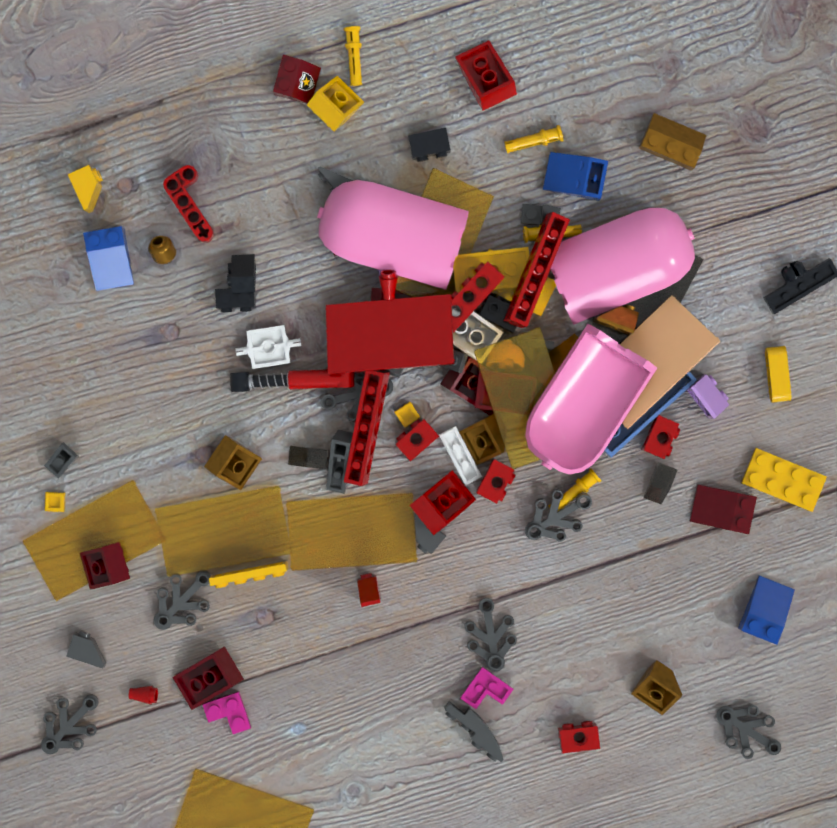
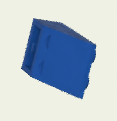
[543,152,608,201]

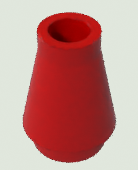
[379,270,398,300]
[129,686,158,705]

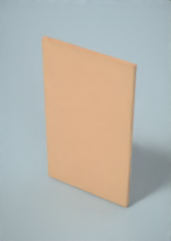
[620,295,720,429]

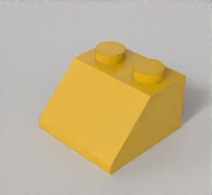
[307,76,364,132]
[68,165,103,213]

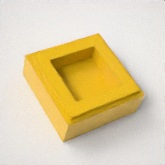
[394,402,420,428]
[45,492,66,512]

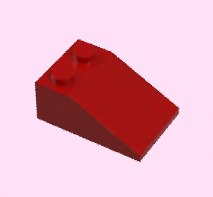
[455,40,517,111]
[409,470,476,535]

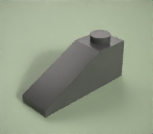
[326,430,353,494]

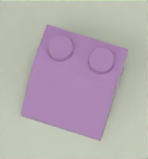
[687,374,729,419]

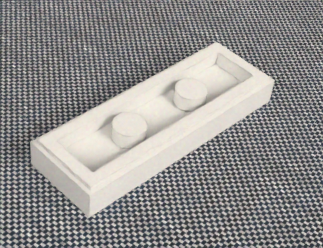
[439,426,482,486]

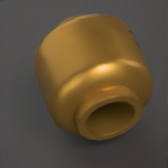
[148,236,176,264]

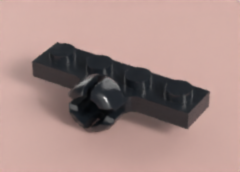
[763,258,837,314]

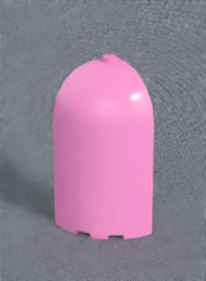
[317,180,469,290]
[550,208,695,325]
[525,324,657,474]

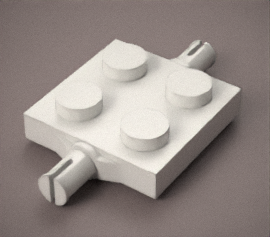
[235,325,301,369]

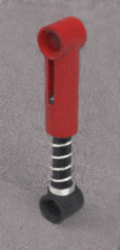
[230,369,355,392]

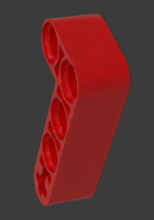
[163,165,214,243]

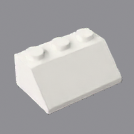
[452,306,503,364]

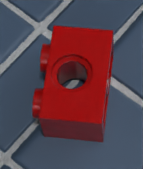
[641,415,680,459]
[395,418,439,462]
[476,459,516,504]
[558,721,600,754]

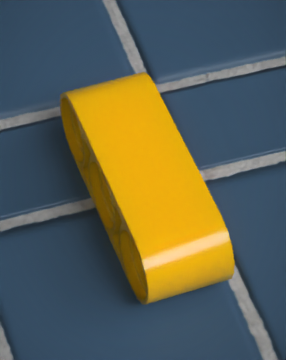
[765,346,791,403]

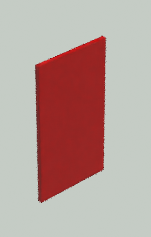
[325,294,455,374]

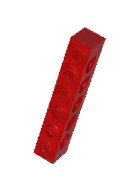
[504,212,570,328]
[451,261,505,333]
[344,370,390,486]

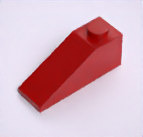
[357,573,381,607]

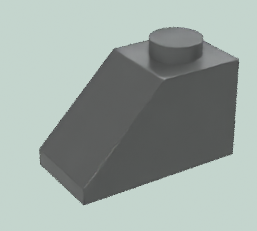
[414,513,446,554]
[66,631,107,669]

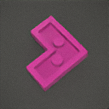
[460,666,514,709]
[202,691,251,734]

